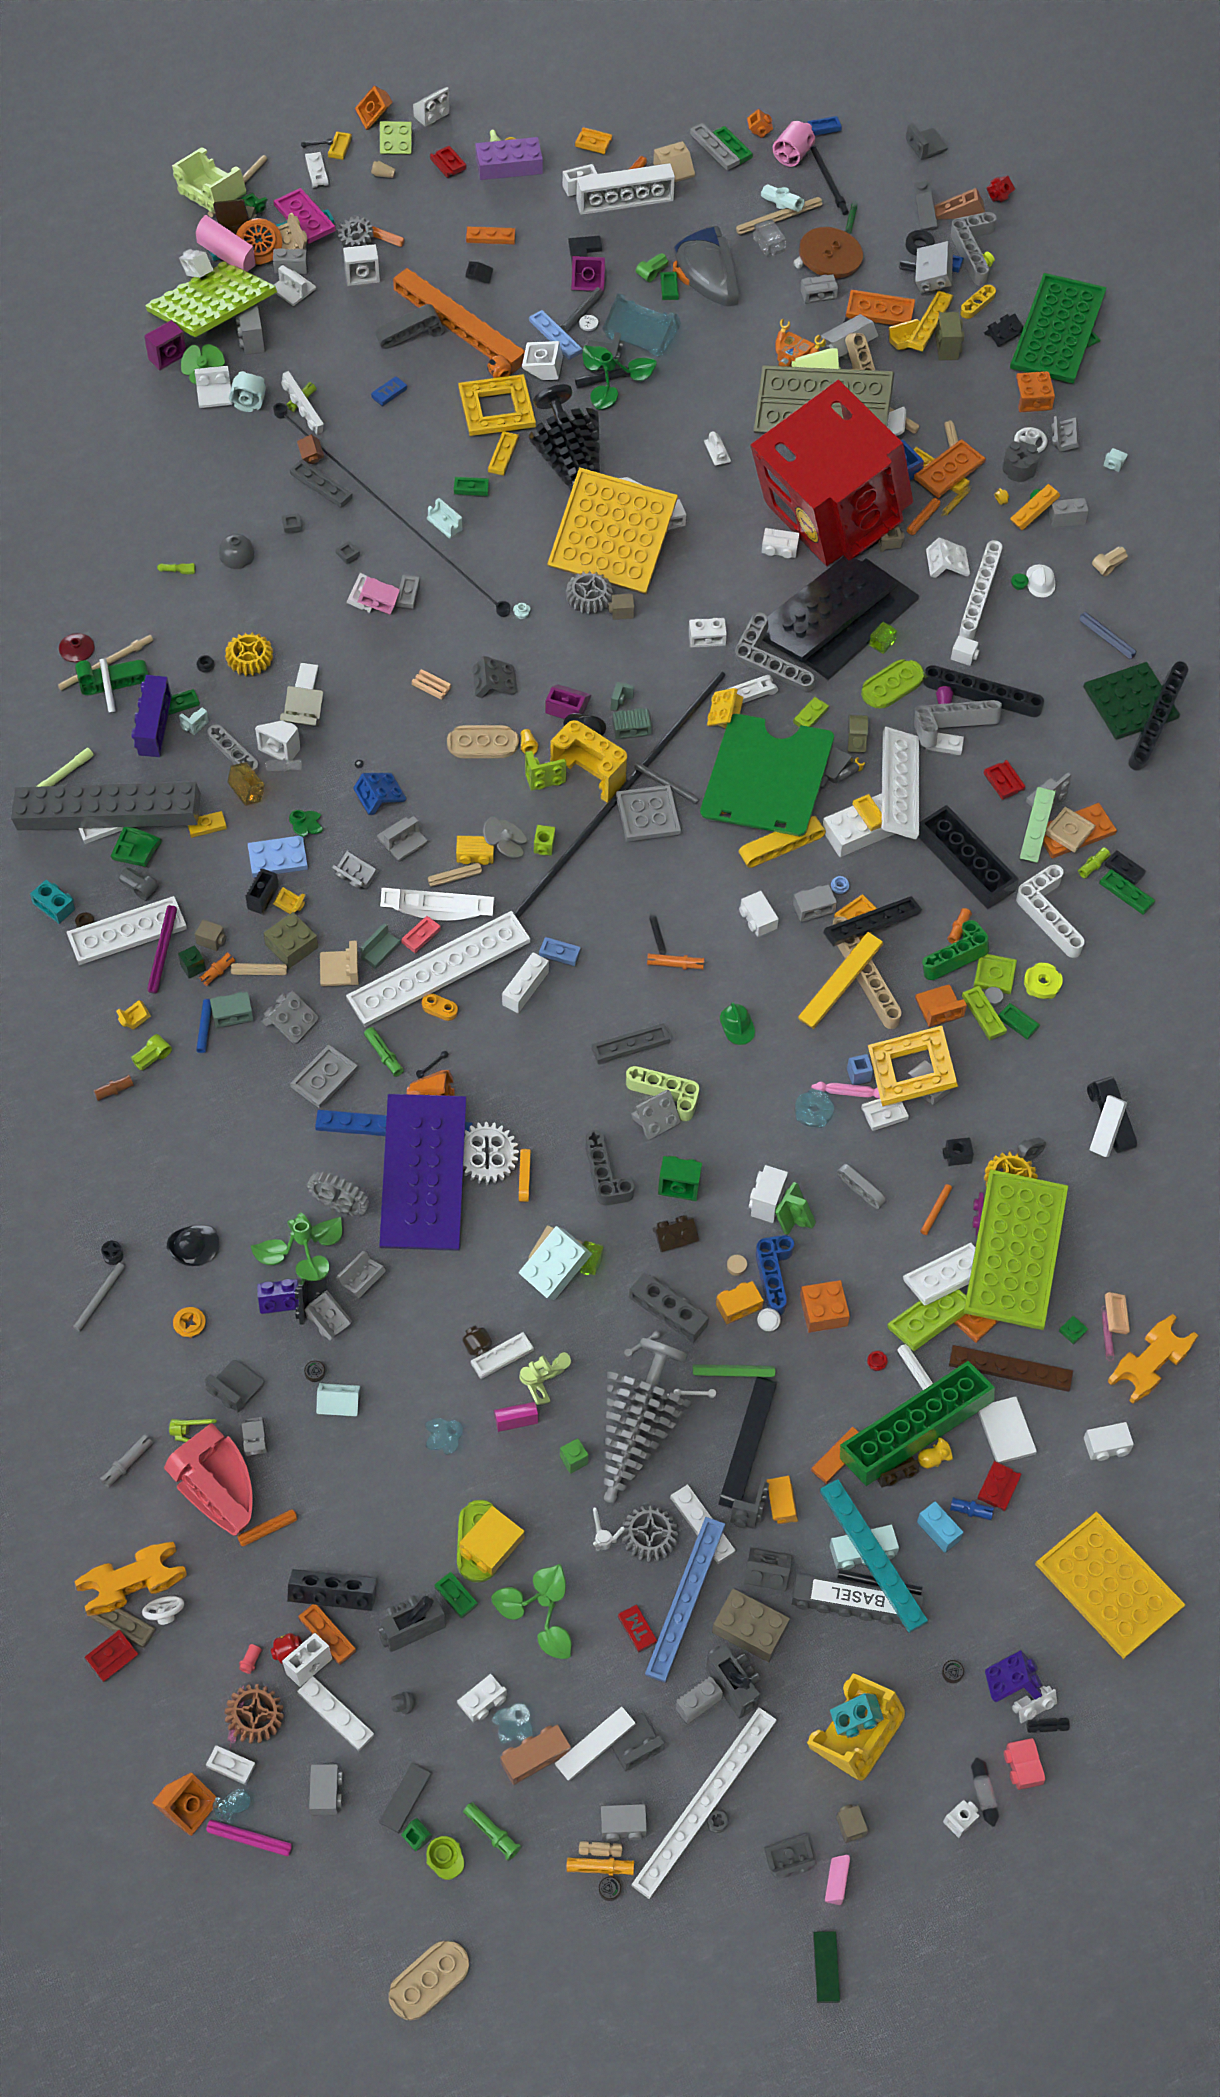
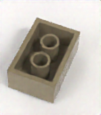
[712,1589,790,1663]

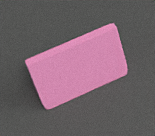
[825,1855,850,1905]

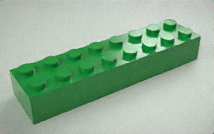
[840,1361,995,1486]

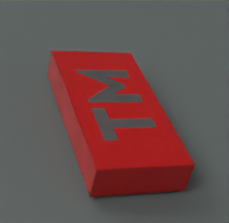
[618,1604,657,1653]

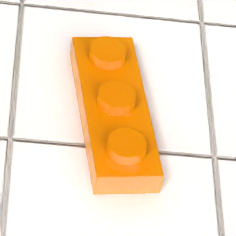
[1010,484,1060,530]

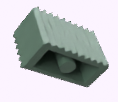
[612,708,652,739]

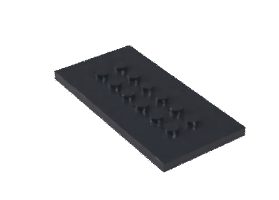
[755,556,898,663]
[804,558,919,680]

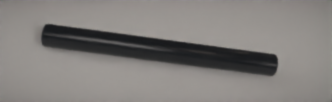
[837,1570,922,1595]

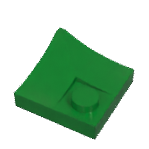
[111,827,162,867]

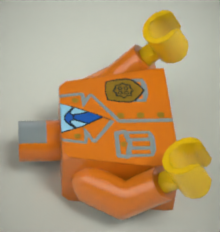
[775,319,826,367]

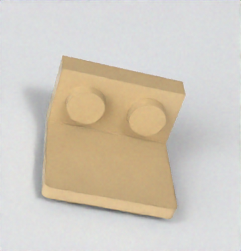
[320,941,359,986]

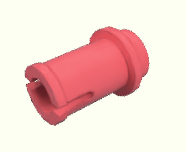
[239,1644,262,1674]

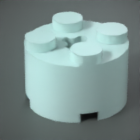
[229,371,266,412]

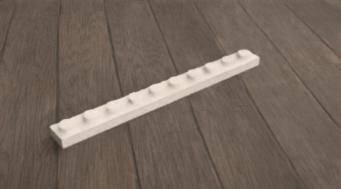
[632,1708,777,1899]

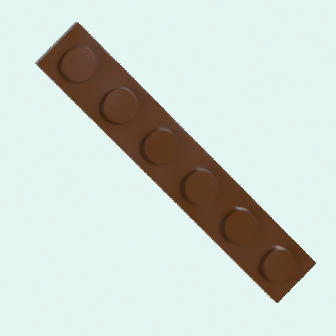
[949,1345,1073,1392]

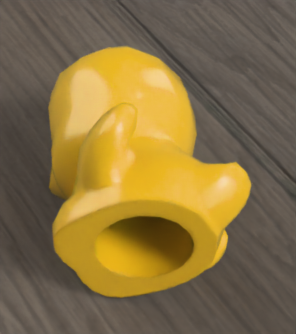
[918,1437,953,1469]

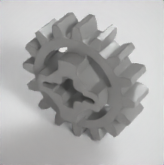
[338,216,374,248]

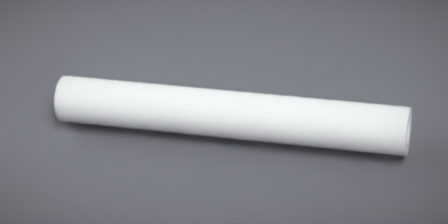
[99,658,116,713]

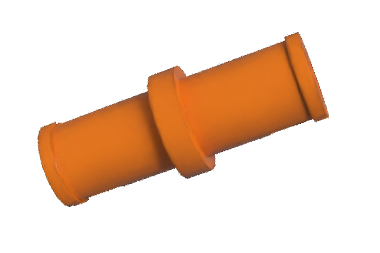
[947,908,972,944]
[199,952,235,986]

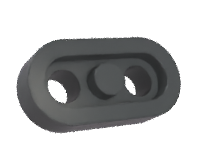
[1018,1137,1046,1160]

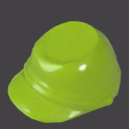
[426,1836,464,1880]

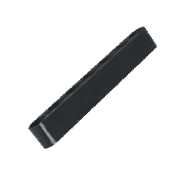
[1128,661,1189,770]
[923,665,1044,717]
[718,1377,777,1509]

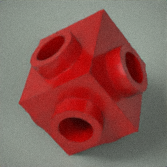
[986,175,1015,202]

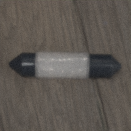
[971,1758,999,1827]

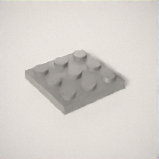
[616,785,681,841]

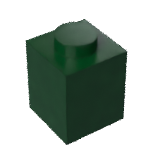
[178,945,206,979]

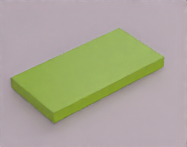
[887,1289,966,1351]

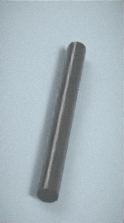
[634,762,699,804]

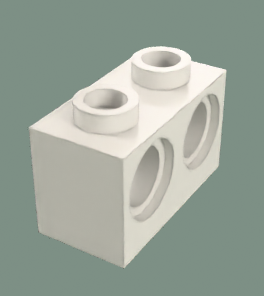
[179,249,213,278]

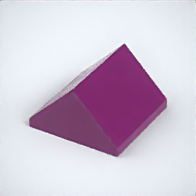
[571,256,605,291]

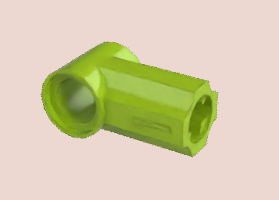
[131,1034,172,1071]

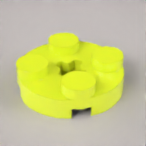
[1024,963,1063,999]

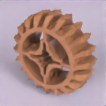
[224,1684,284,1744]

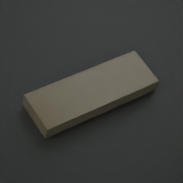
[89,1608,156,1648]

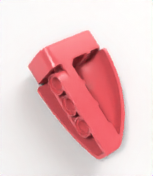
[164,1423,252,1536]

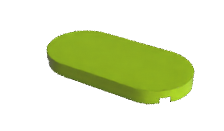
[861,659,924,708]
[457,1500,497,1582]

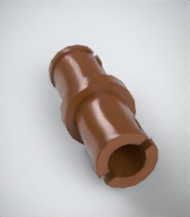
[93,1075,134,1101]

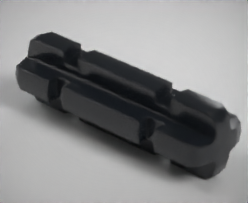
[1027,1718,1070,1733]

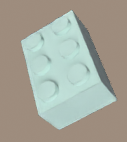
[519,1226,592,1300]

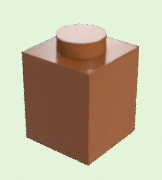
[297,434,324,464]

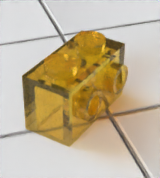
[227,762,265,805]

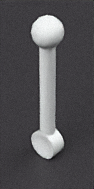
[673,1389,716,1398]

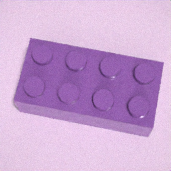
[475,137,543,180]

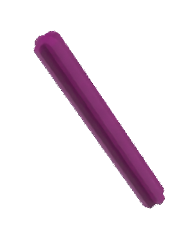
[147,905,177,994]

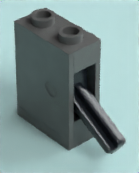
[378,1595,445,1653]
[706,1645,761,1719]

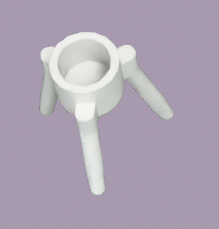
[593,1508,625,1551]

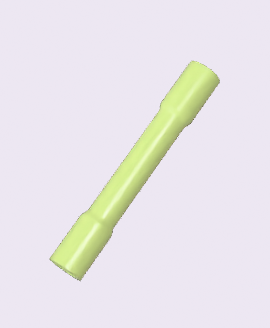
[36,747,94,787]

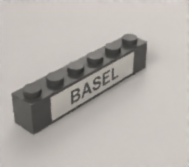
[792,1574,923,1628]

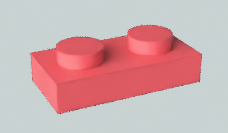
[401,916,441,953]

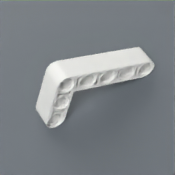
[1016,865,1084,958]

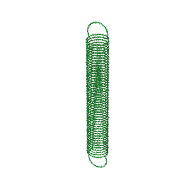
[845,201,858,233]

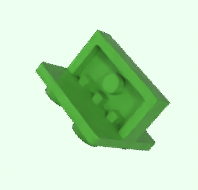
[775,1182,816,1235]

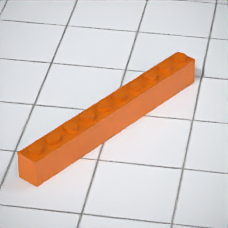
[393,268,525,374]

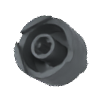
[1002,441,1039,482]

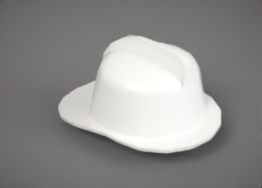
[1026,564,1055,598]

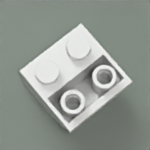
[413,87,450,127]

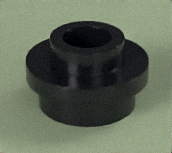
[196,655,215,672]

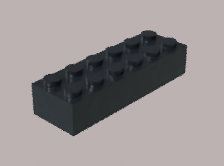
[918,805,1019,909]

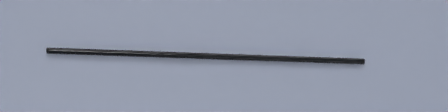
[513,671,726,920]

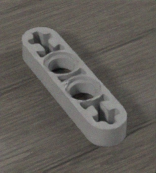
[208,725,259,776]

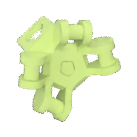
[519,1352,571,1405]

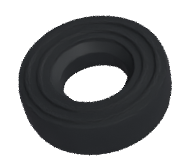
[905,230,935,256]

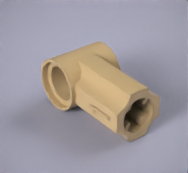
[1092,547,1128,577]

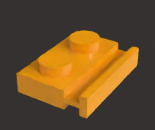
[575,127,612,154]

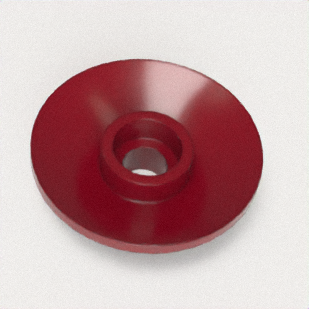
[59,633,95,663]

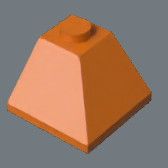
[355,85,393,130]
[152,1773,220,1836]

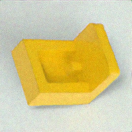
[273,887,305,914]
[116,1000,151,1030]

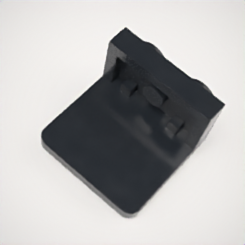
[295,1276,328,1325]

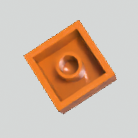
[800,1280,850,1333]

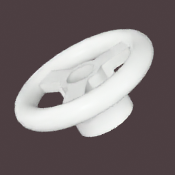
[1014,427,1048,453]
[142,1596,184,1625]

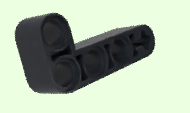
[1087,1076,1137,1153]

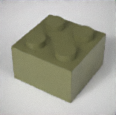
[935,312,964,360]
[264,912,318,968]

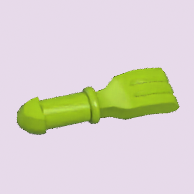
[157,563,195,574]

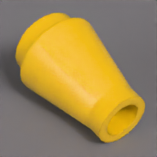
[521,729,538,755]

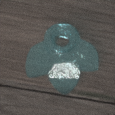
[425,1418,463,1455]
[492,1703,533,1744]

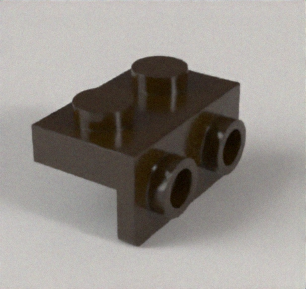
[652,1215,699,1252]
[877,1456,920,1488]

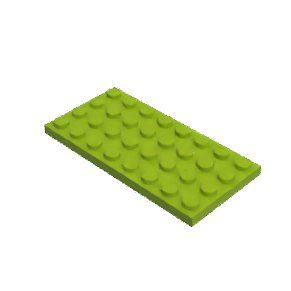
[963,1169,1068,1330]

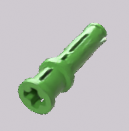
[463,1802,522,1861]

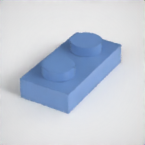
[539,937,581,966]

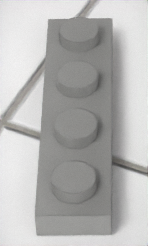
[689,123,740,170]

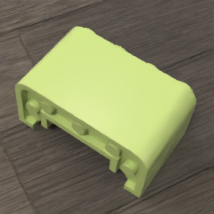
[172,147,246,213]

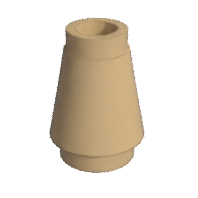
[371,160,395,178]

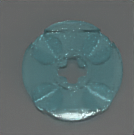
[795,1090,834,1128]

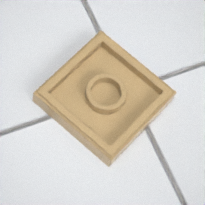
[1045,807,1096,853]

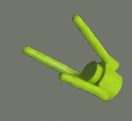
[169,1419,217,1442]

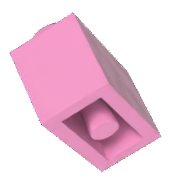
[357,576,400,615]

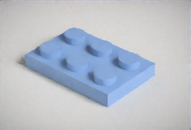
[247,836,308,878]

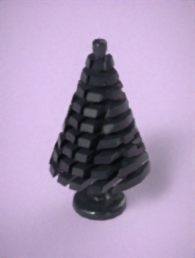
[529,384,600,491]

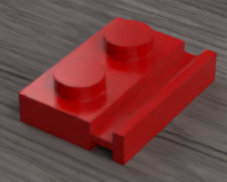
[430,146,466,178]
[984,760,1026,800]
[977,1461,1021,1512]
[84,1629,138,1682]

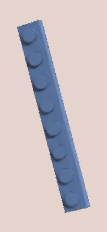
[645,1517,725,1683]

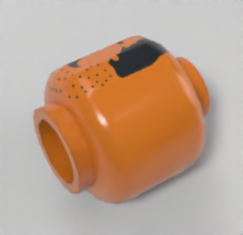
[487,355,512,378]

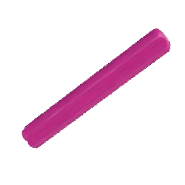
[206,1820,292,1856]

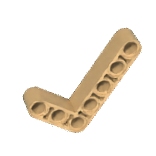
[845,333,875,371]

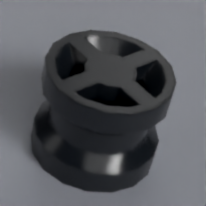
[101,1240,123,1265]

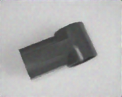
[119,868,158,900]

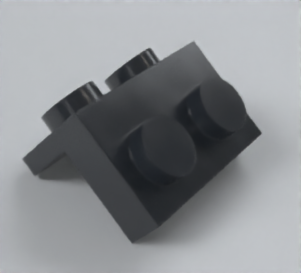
[984,313,1023,347]

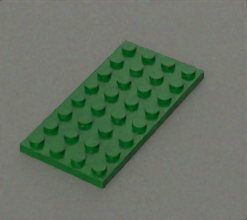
[1010,273,1107,384]

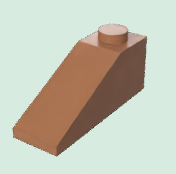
[934,188,985,220]

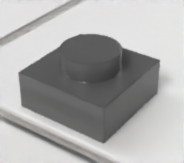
[282,513,302,533]
[336,541,360,564]

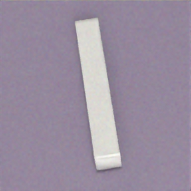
[959,540,1002,640]

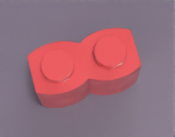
[1004,1738,1045,1790]

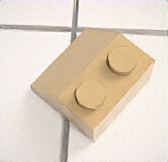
[653,141,695,183]

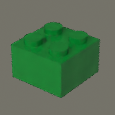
[658,1156,702,1201]

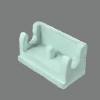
[427,498,463,539]

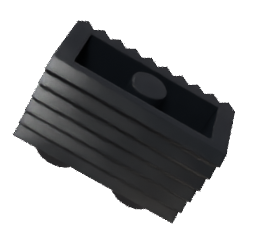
[245,868,279,914]

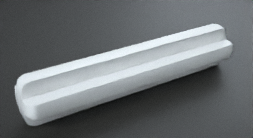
[897,1344,933,1390]

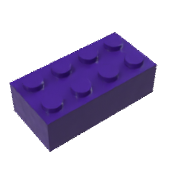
[131,675,172,757]

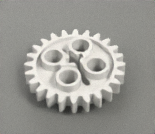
[463,1122,519,1185]

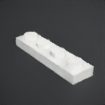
[281,371,324,435]
[670,1484,736,1564]
[297,1676,374,1752]

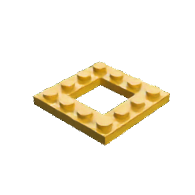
[458,374,536,436]
[868,1026,958,1107]

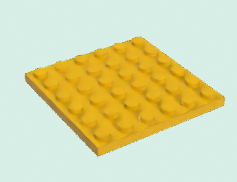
[547,467,678,594]

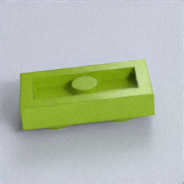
[793,697,829,727]

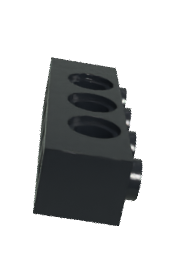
[287,1569,377,1611]

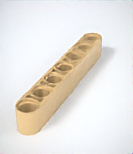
[833,916,901,1029]

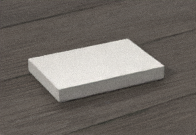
[978,1397,1037,1464]

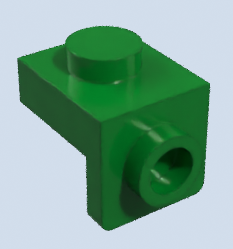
[241,193,268,214]

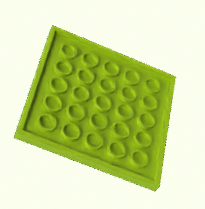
[145,262,277,337]

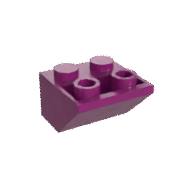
[545,684,591,719]

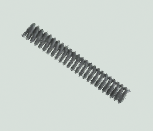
[561,287,604,333]

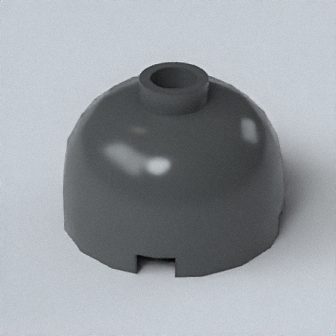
[219,534,254,569]

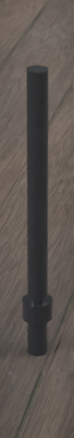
[811,146,849,215]

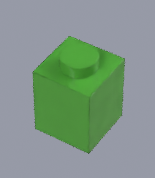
[560,1438,588,1474]

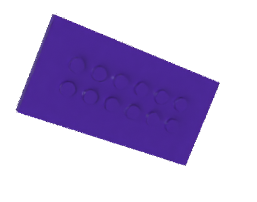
[379,1094,466,1251]

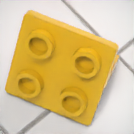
[707,688,743,729]

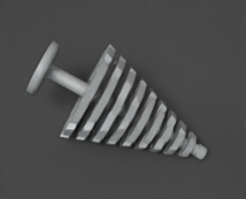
[604,1338,693,1503]

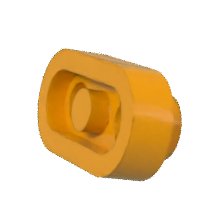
[422,994,458,1021]

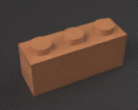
[500,1724,571,1785]

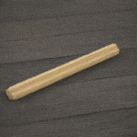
[736,197,822,235]

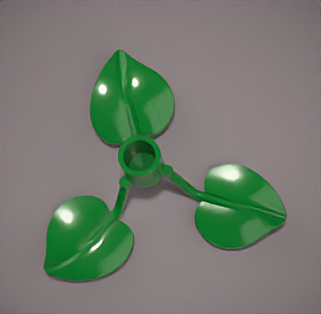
[583,345,657,410]

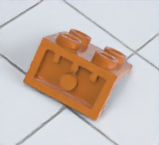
[1016,371,1055,412]
[915,984,967,1027]

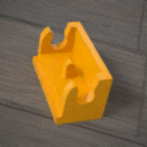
[767,1476,798,1524]

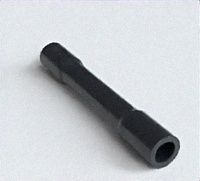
[575,366,630,389]

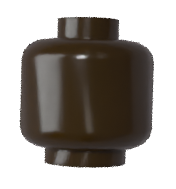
[462,1325,492,1357]

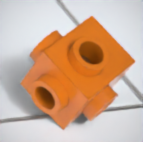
[747,109,773,138]

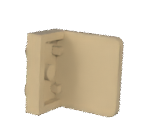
[278,213,308,250]

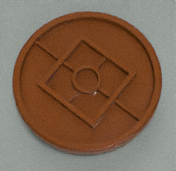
[799,227,863,278]

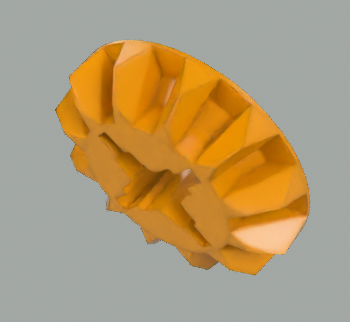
[173,1307,206,1338]

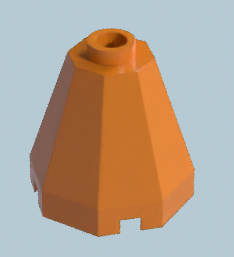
[407,1070,455,1096]

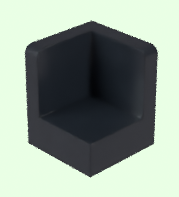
[465,261,493,284]

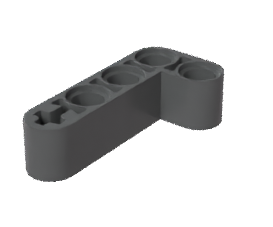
[376,304,444,349]
[586,1130,634,1206]

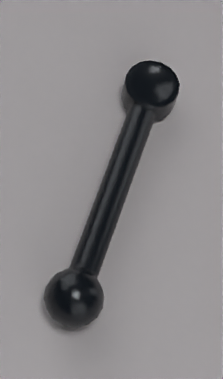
[301,138,333,148]
[416,1051,448,1078]

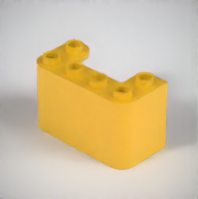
[550,721,627,803]

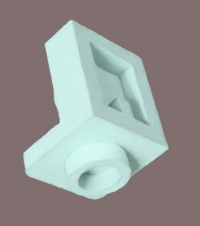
[1103,448,1128,472]
[179,708,209,735]

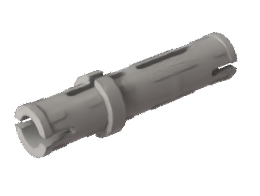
[100,1434,153,1488]

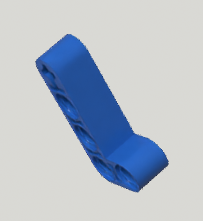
[756,1235,794,1316]

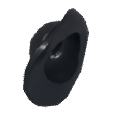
[166,1225,219,1266]

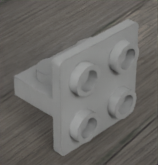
[377,816,427,861]
[631,1090,681,1140]

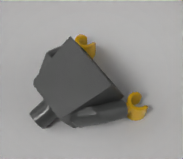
[820,747,865,788]

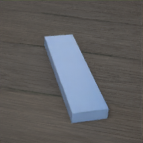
[529,310,582,360]

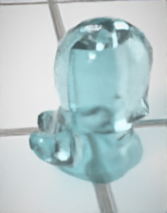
[213,1789,250,1824]

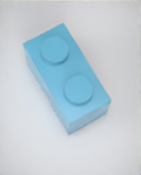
[917,1501,963,1553]

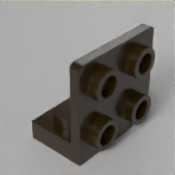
[213,199,252,235]

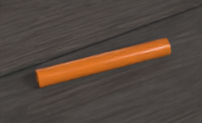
[920,1184,952,1235]

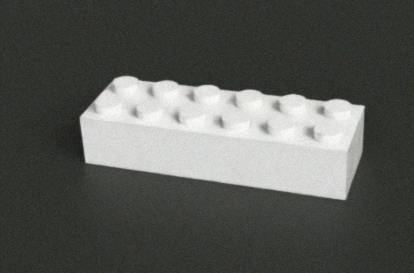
[576,163,675,215]

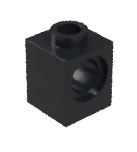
[943,1137,974,1166]

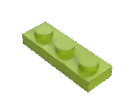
[962,986,1007,1041]

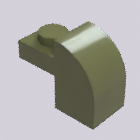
[847,714,868,752]

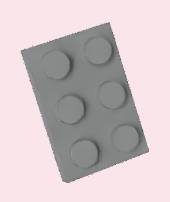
[290,1044,358,1109]

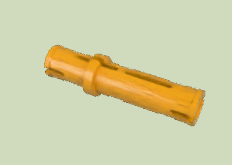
[567,1857,634,1876]

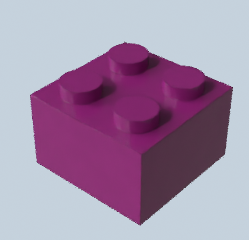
[144,320,186,370]

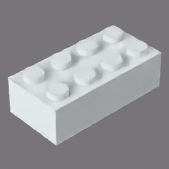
[823,794,895,857]

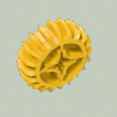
[225,632,273,676]
[984,1152,1038,1187]

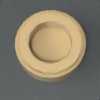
[727,1255,747,1276]

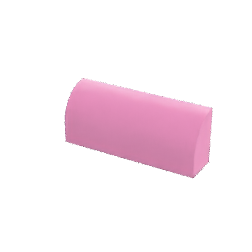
[196,215,255,272]

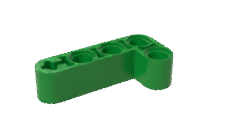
[75,660,149,696]
[922,920,989,980]

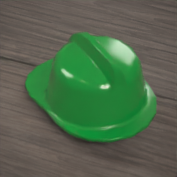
[720,1002,755,1045]

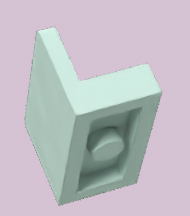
[316,1383,360,1416]

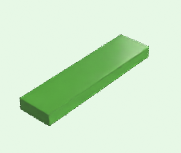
[692,1364,775,1377]

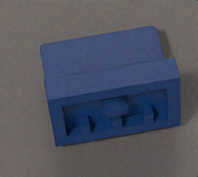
[353,773,406,815]

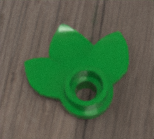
[289,810,323,837]

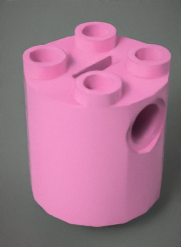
[772,121,815,167]

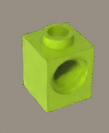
[534,825,555,855]

